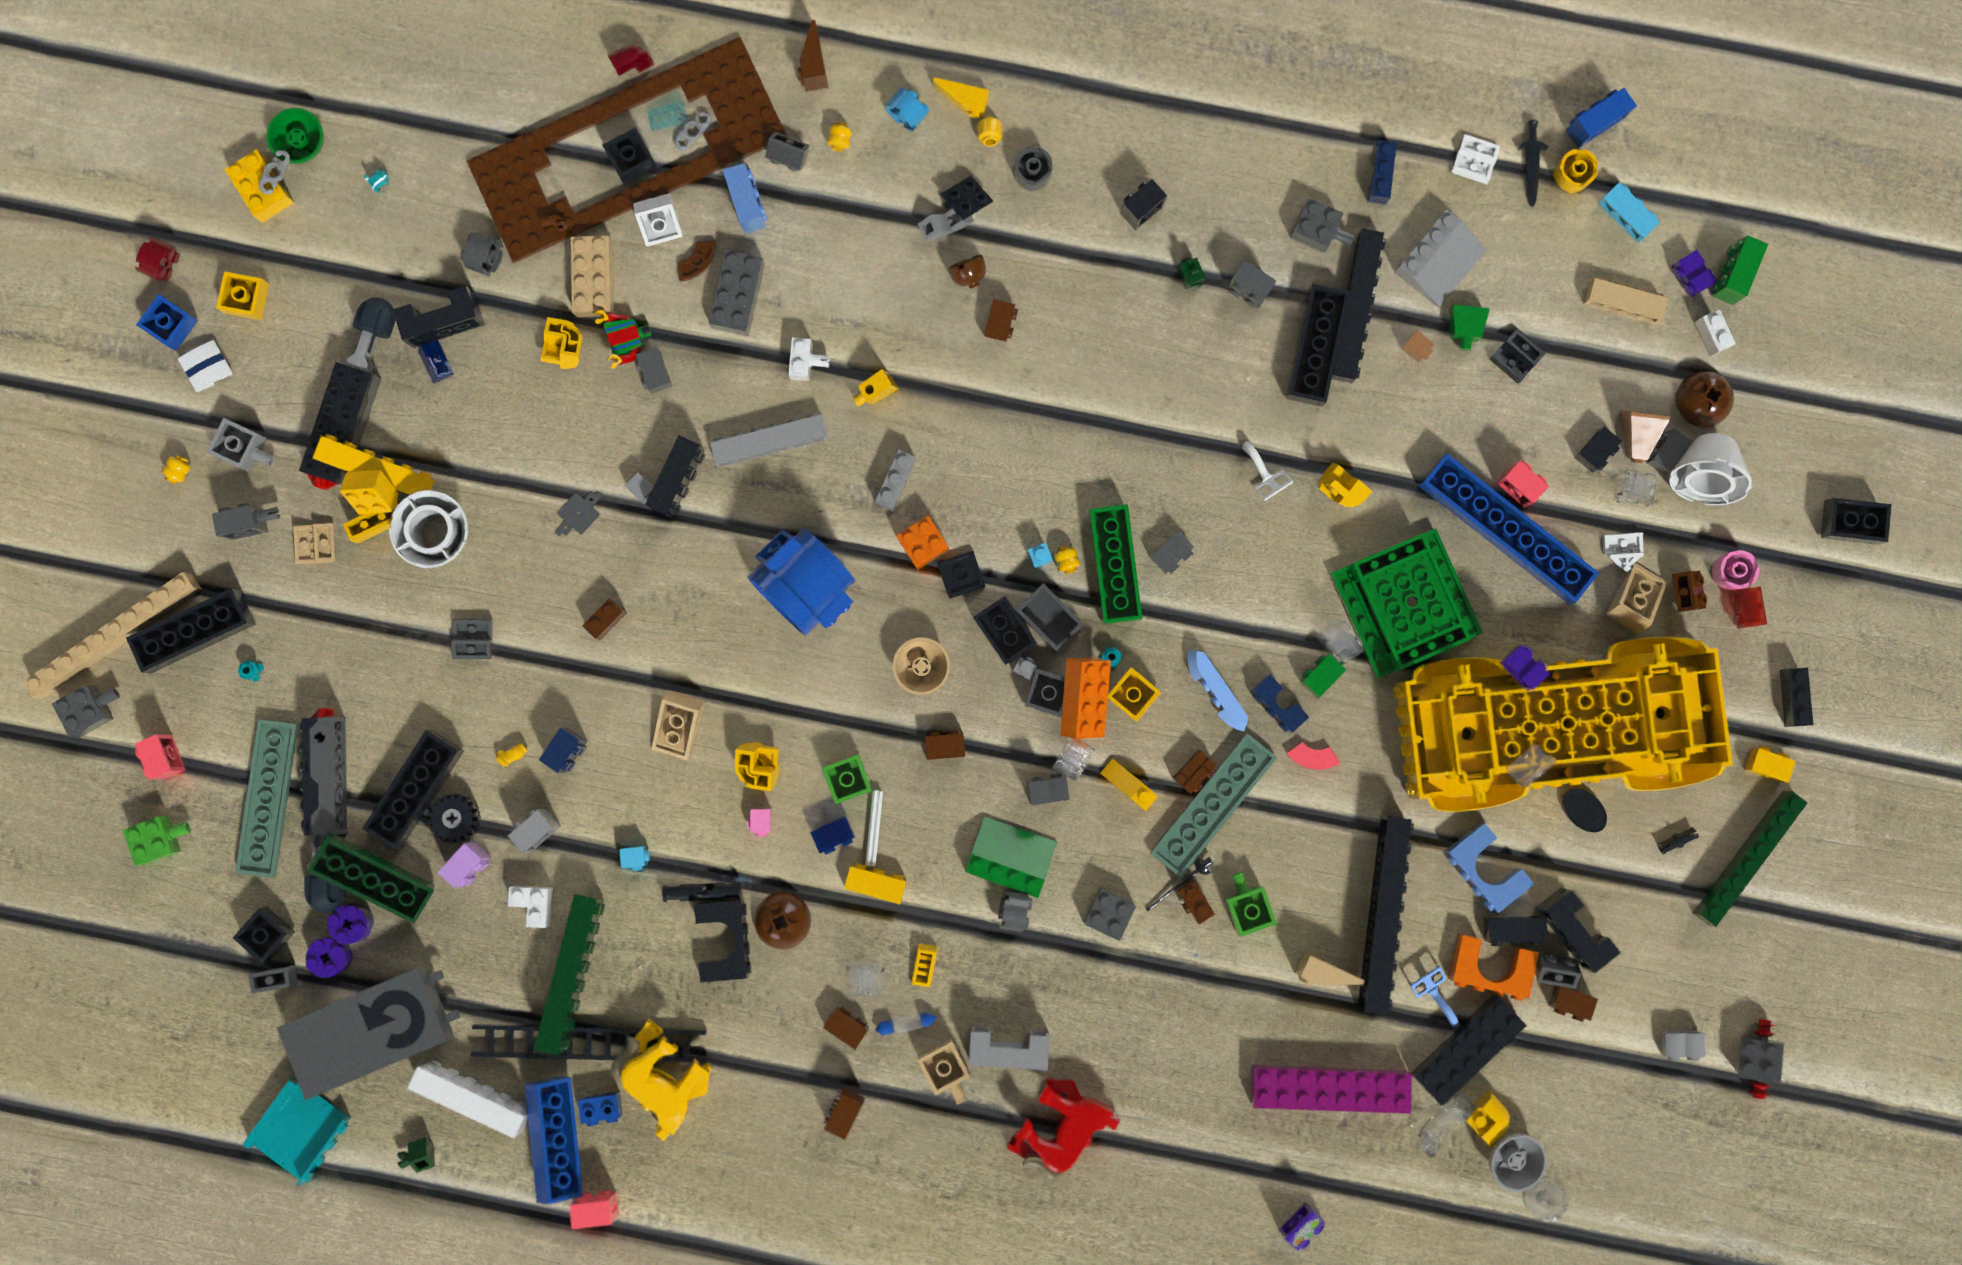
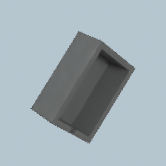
[1016,583,1084,653]

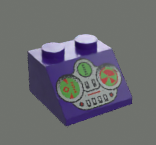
[1279,1202,1326,1251]

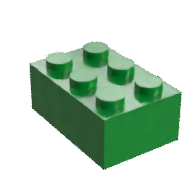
[1712,235,1769,305]

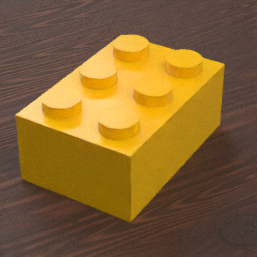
[224,149,294,223]

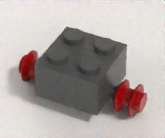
[1739,1019,1785,1099]

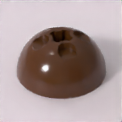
[1676,371,1734,428]
[754,892,811,949]

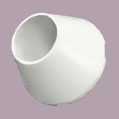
[1669,433,1752,505]
[389,490,468,568]

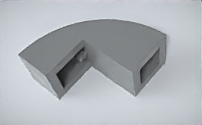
[918,209,974,241]

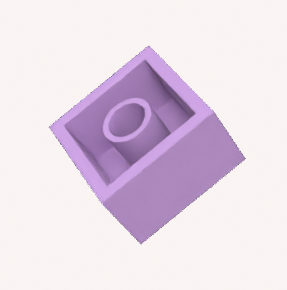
[438,842,491,888]

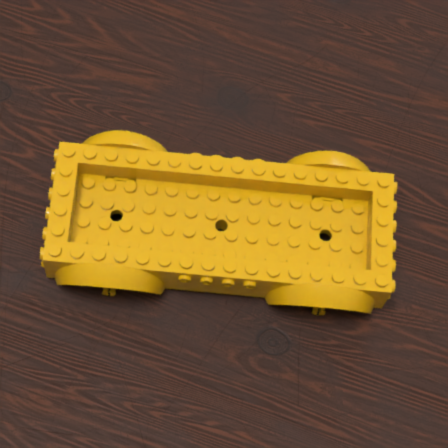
[1393,637,1733,812]

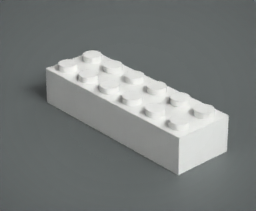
[407,1060,528,1138]

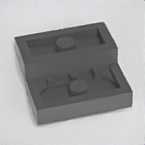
[451,618,493,659]

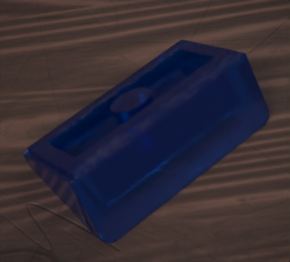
[418,340,454,384]

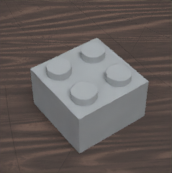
[508,809,561,854]

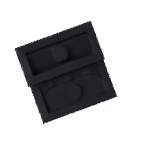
[1489,329,1546,384]

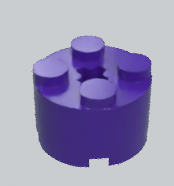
[327,903,374,944]
[306,936,352,978]

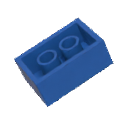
[1566,87,1637,149]

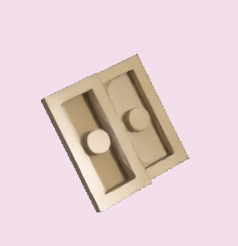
[293,523,335,565]

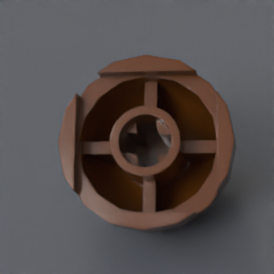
[947,254,986,289]

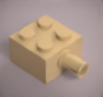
[917,1039,970,1105]

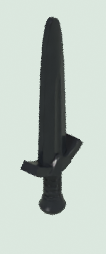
[1517,119,1549,207]

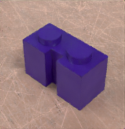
[1671,250,1718,297]
[1499,645,1550,691]

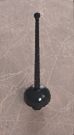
[1146,857,1214,911]

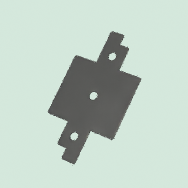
[555,492,602,536]

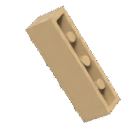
[1584,277,1669,324]

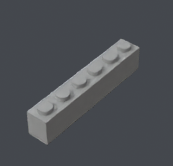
[710,413,828,467]

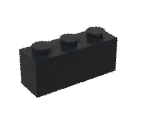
[1779,667,1814,727]
[1484,916,1548,946]

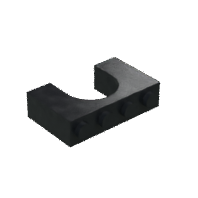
[694,899,752,983]

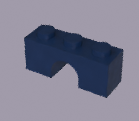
[1367,140,1397,204]
[1251,674,1309,733]

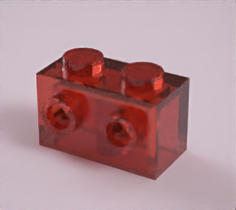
[1730,586,1767,629]

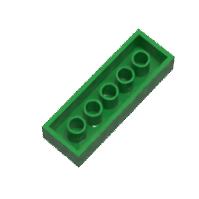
[1089,504,1143,625]

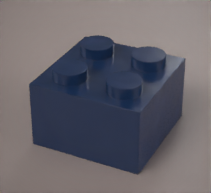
[538,728,587,773]

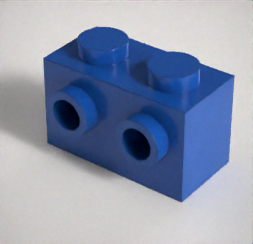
[578,1091,623,1126]

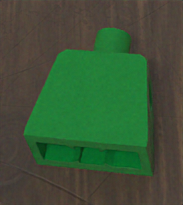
[1449,304,1490,351]

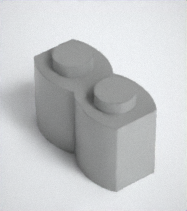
[1661,1031,1705,1061]

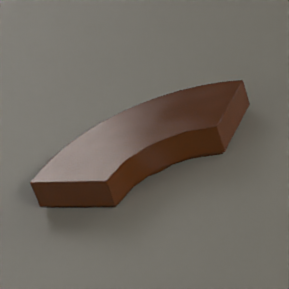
[678,241,716,282]

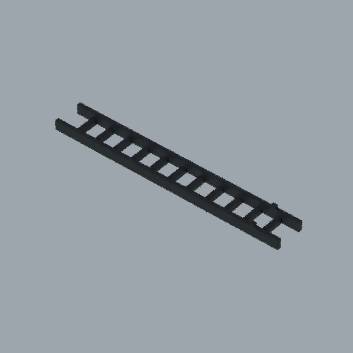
[471,1024,707,1063]

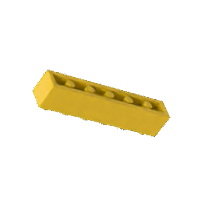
[312,434,435,495]

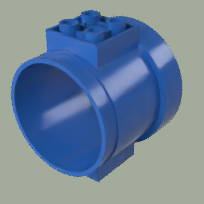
[747,528,856,636]

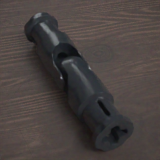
[662,882,742,902]

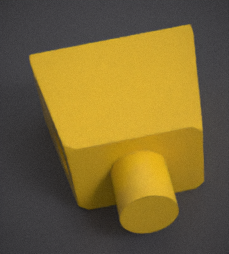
[852,369,899,407]

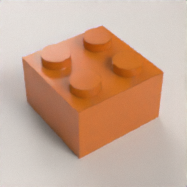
[896,516,949,570]

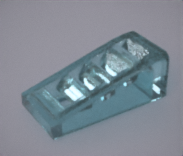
[647,101,688,131]

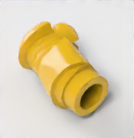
[496,742,528,767]

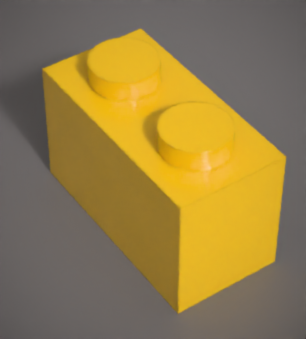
[1744,746,1796,783]

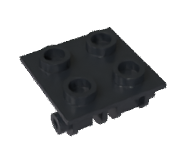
[940,176,993,221]

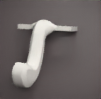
[1242,441,1293,501]

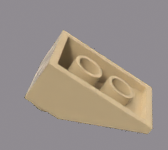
[1606,563,1667,634]
[651,690,705,761]
[1295,952,1364,986]

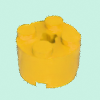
[1553,149,1598,193]

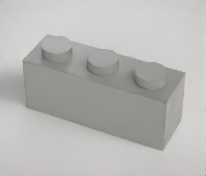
[875,450,917,512]

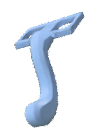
[1410,966,1459,1028]

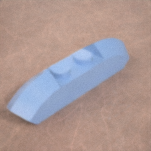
[1188,650,1248,731]

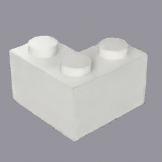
[508,885,553,928]

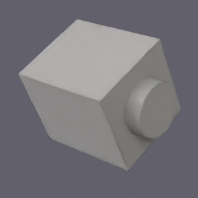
[624,472,653,504]

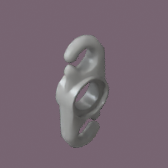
[675,111,711,151]
[259,150,290,194]

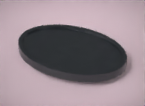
[1562,789,1607,833]

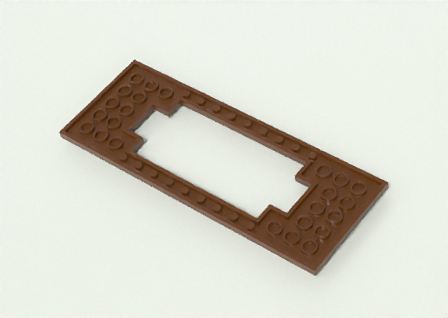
[466,36,787,263]

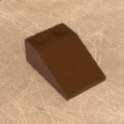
[797,20,829,92]

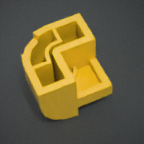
[540,317,582,369]
[1317,463,1372,507]
[735,742,780,791]
[1464,1090,1510,1148]

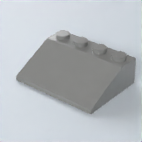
[1395,209,1486,308]

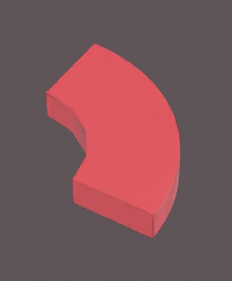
[1286,742,1341,770]

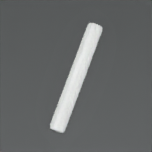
[865,790,883,867]

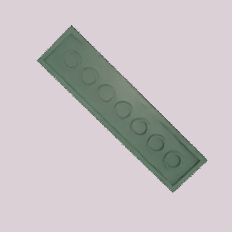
[235,719,299,878]
[1150,733,1277,878]

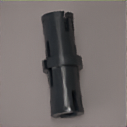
[1657,827,1699,855]

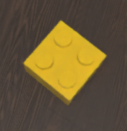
[216,271,270,321]
[339,470,399,515]
[1108,667,1163,722]

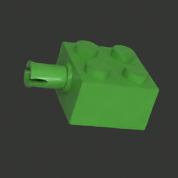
[122,816,191,866]
[1224,872,1277,937]

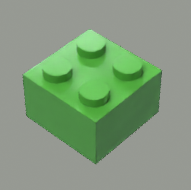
[822,754,873,804]

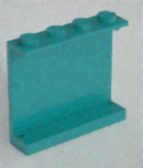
[242,1077,351,1186]

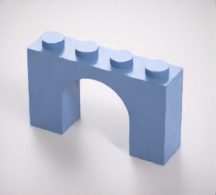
[1445,822,1534,913]

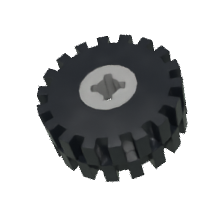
[428,794,481,843]

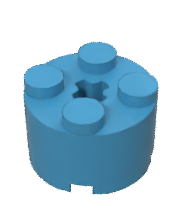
[884,87,930,132]

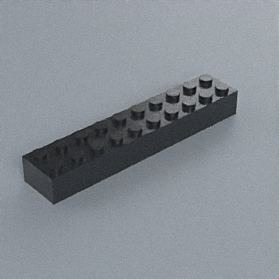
[1357,815,1414,1016]

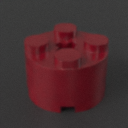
[135,236,180,281]

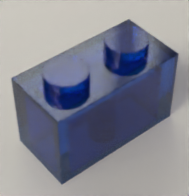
[810,816,856,855]

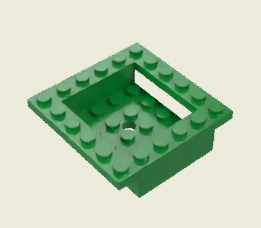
[1330,528,1483,679]

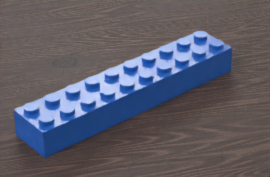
[1419,453,1599,605]

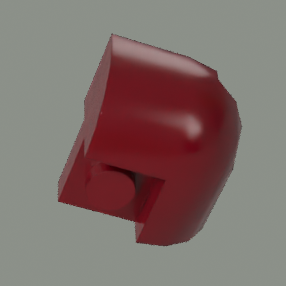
[607,44,655,76]

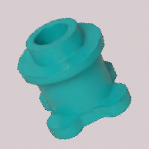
[364,168,390,193]
[1100,647,1122,669]
[238,660,264,682]

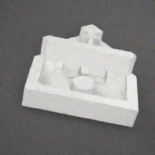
[1602,532,1644,573]

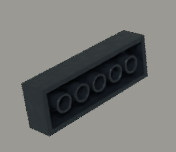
[1286,284,1350,407]
[126,588,256,674]
[362,730,464,850]
[1411,994,1527,1106]

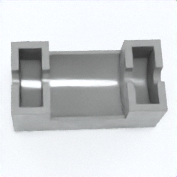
[969,1026,1050,1071]

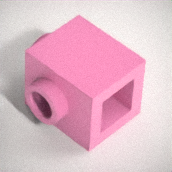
[747,809,772,836]

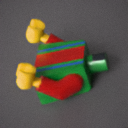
[594,310,652,369]

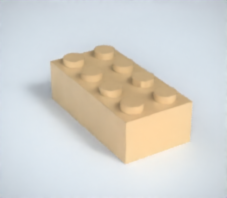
[571,236,614,317]

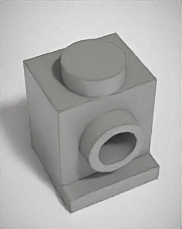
[1013,655,1039,681]

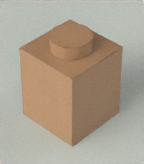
[1401,330,1435,363]

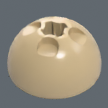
[892,637,950,695]

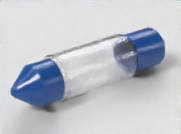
[875,1012,936,1035]

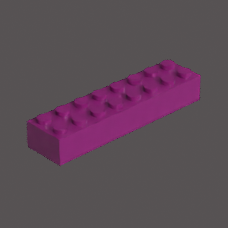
[1251,1065,1412,1114]

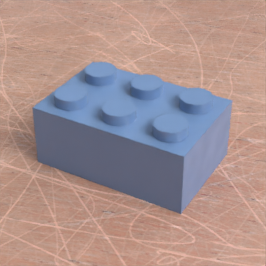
[723,163,768,234]

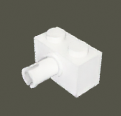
[789,338,830,381]

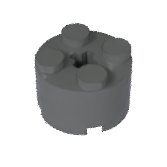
[1014,147,1052,191]
[460,232,503,276]
[998,890,1032,932]

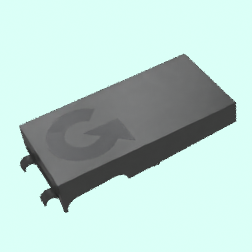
[277,963,461,1101]

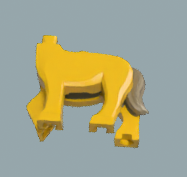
[611,1018,711,1141]

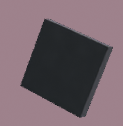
[937,551,986,599]

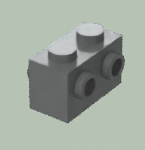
[1535,952,1581,989]

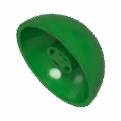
[266,108,324,165]

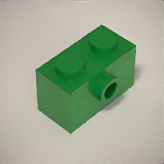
[1300,654,1346,698]

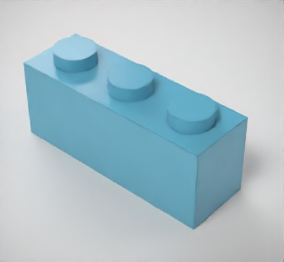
[1598,182,1660,243]

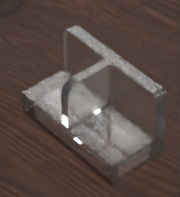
[1506,744,1556,787]

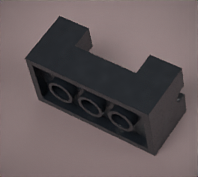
[393,286,485,348]
[1535,888,1621,973]

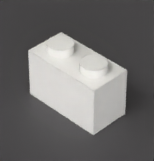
[1695,310,1736,356]

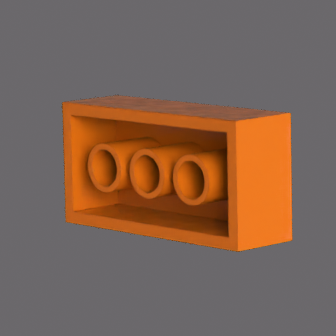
[1060,657,1111,739]

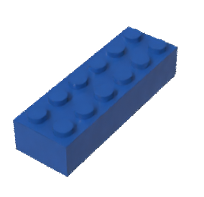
[525,1076,583,1205]

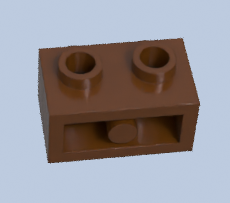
[1672,571,1707,612]

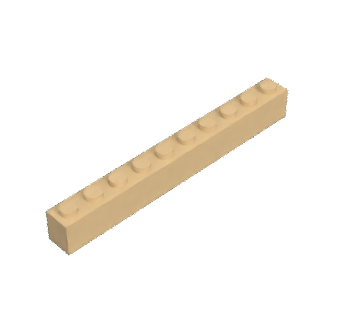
[22,572,203,699]

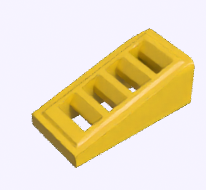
[911,943,937,987]

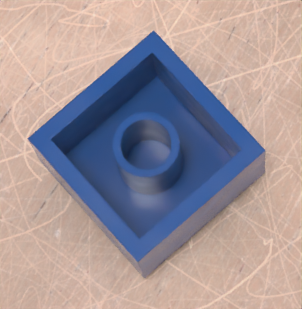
[136,294,198,351]

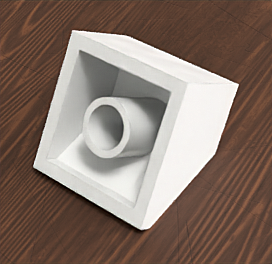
[633,193,683,247]

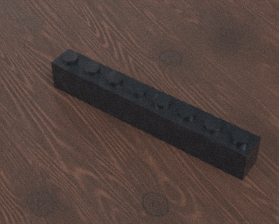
[1332,228,1386,383]

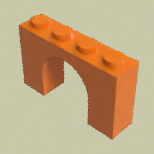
[1449,934,1539,1001]

